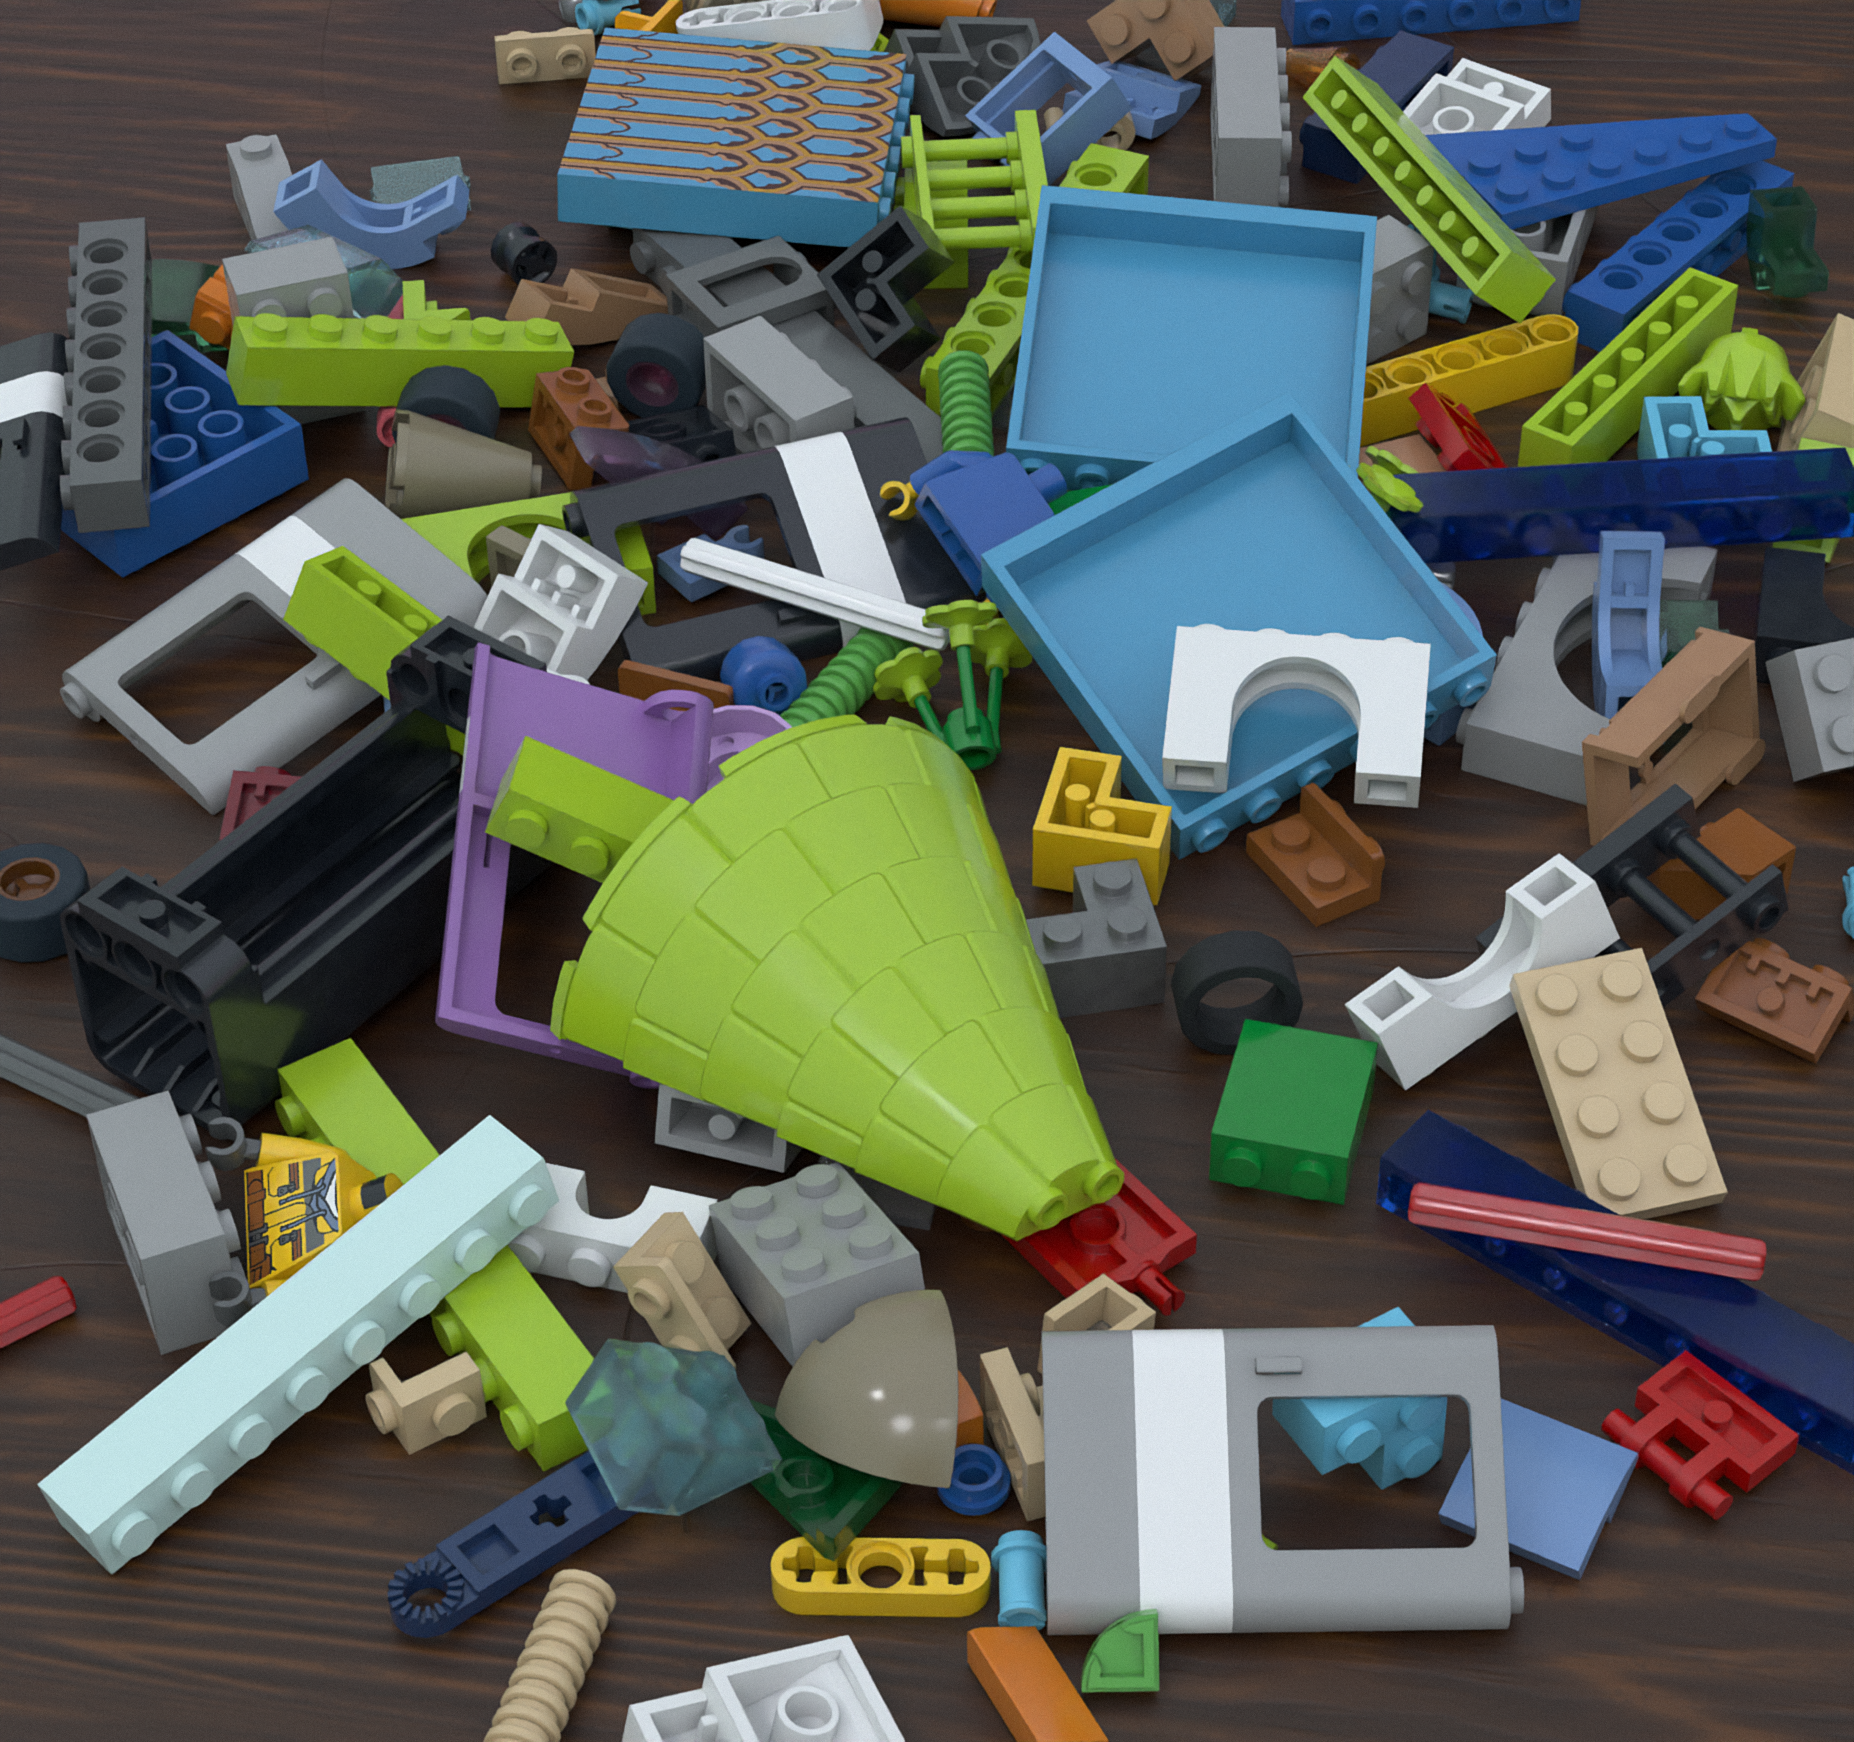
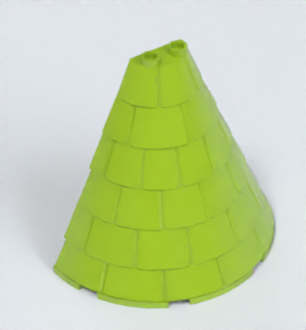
[550,714,1124,1241]

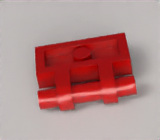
[1601,1350,1799,1520]

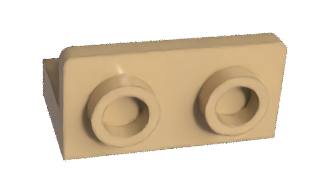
[495,27,596,84]
[613,1212,752,1379]
[980,1347,1046,1521]

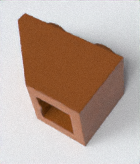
[1647,808,1796,920]

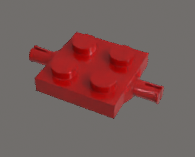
[1001,1158,1197,1316]

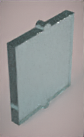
[370,156,471,210]

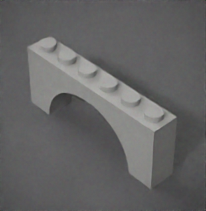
[1456,515,1718,806]

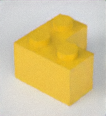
[1032,747,1172,905]

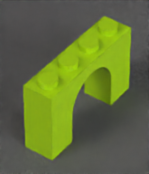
[401,492,656,615]

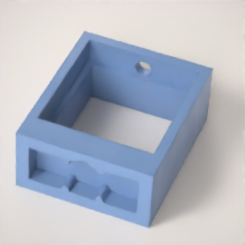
[965,32,1132,186]

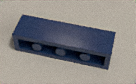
[1299,30,1454,184]

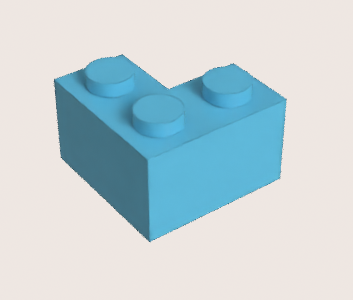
[1636,396,1775,523]
[1272,1307,1447,1490]

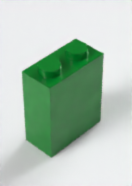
[1209,1019,1378,1205]

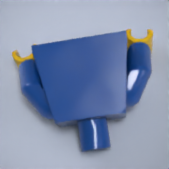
[880,450,1067,619]

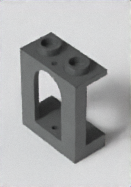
[665,236,837,337]

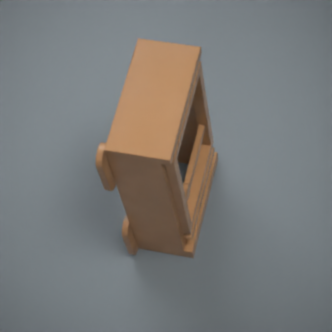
[1582,627,1765,846]

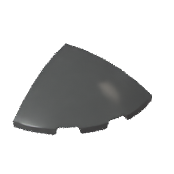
[884,16,1041,136]

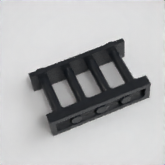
[1475,783,1789,1007]

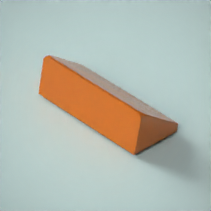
[967,1626,1109,1742]

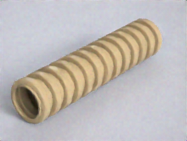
[483,1569,616,1742]

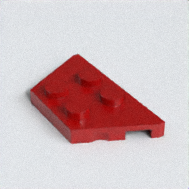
[1409,383,1554,550]

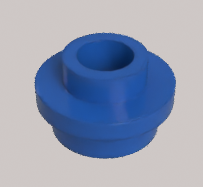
[937,1444,1011,1516]

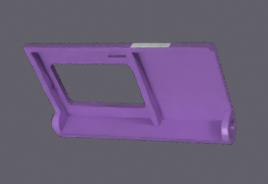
[435,642,714,1089]

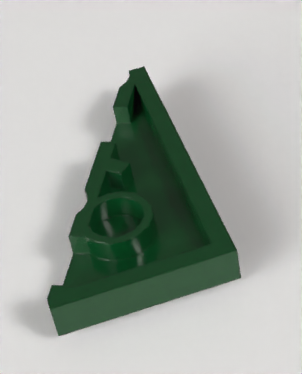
[677,1376,904,1561]

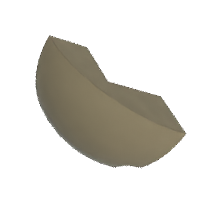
[775,1290,958,1488]

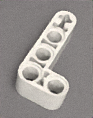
[676,0,883,51]

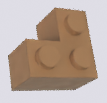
[1087,0,1225,81]

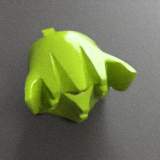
[1678,327,1805,430]

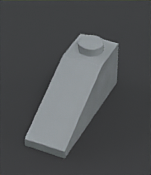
[226,134,302,252]

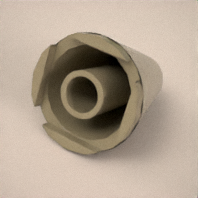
[385,409,542,519]

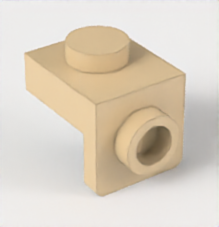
[365,1352,487,1455]

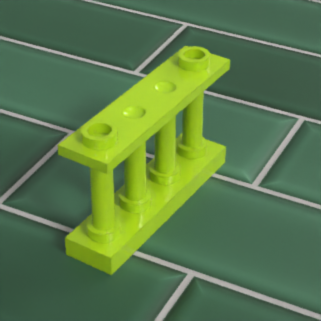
[901,110,1048,261]

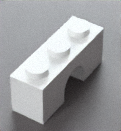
[508,1163,718,1293]

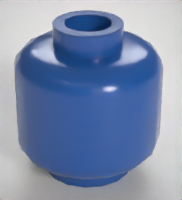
[720,636,807,716]

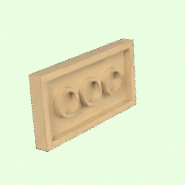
[1509,948,1728,1219]

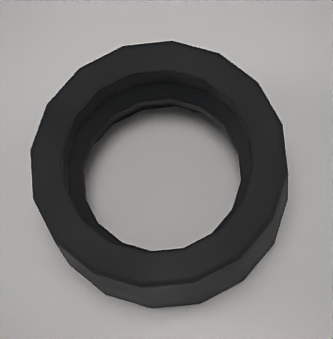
[1171,930,1304,1055]

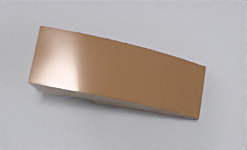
[505,268,668,345]

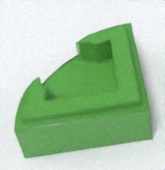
[1081,1609,1159,1692]

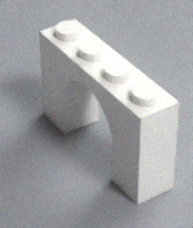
[1162,624,1431,808]

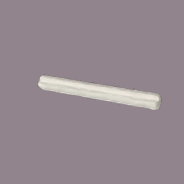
[680,538,950,651]

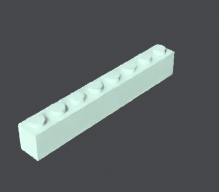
[37,1115,559,1575]

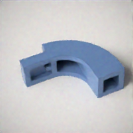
[273,159,469,270]
[1592,531,1665,744]

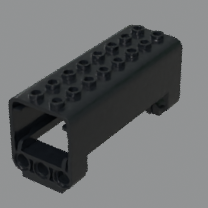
[60,615,554,1131]

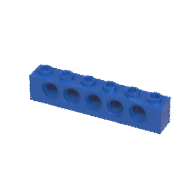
[1281,0,1581,45]
[1562,161,1794,352]

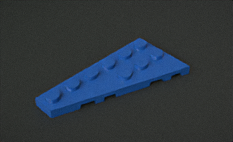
[1425,113,1777,230]

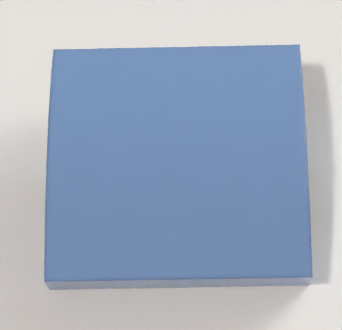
[1062,60,1201,139]
[1438,1398,1639,1580]

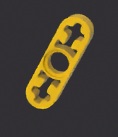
[771,1537,991,1617]

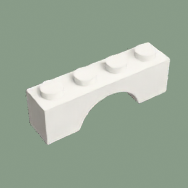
[1345,853,1620,1090]

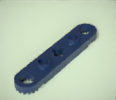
[388,1407,710,1638]

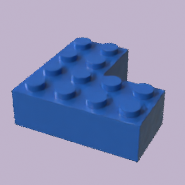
[61,330,309,578]

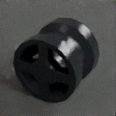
[490,222,558,285]

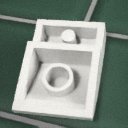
[1403,58,1551,135]
[473,524,648,680]
[622,1635,905,1742]

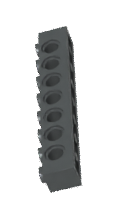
[60,217,153,533]

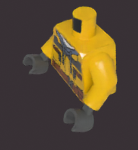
[205,1117,403,1327]

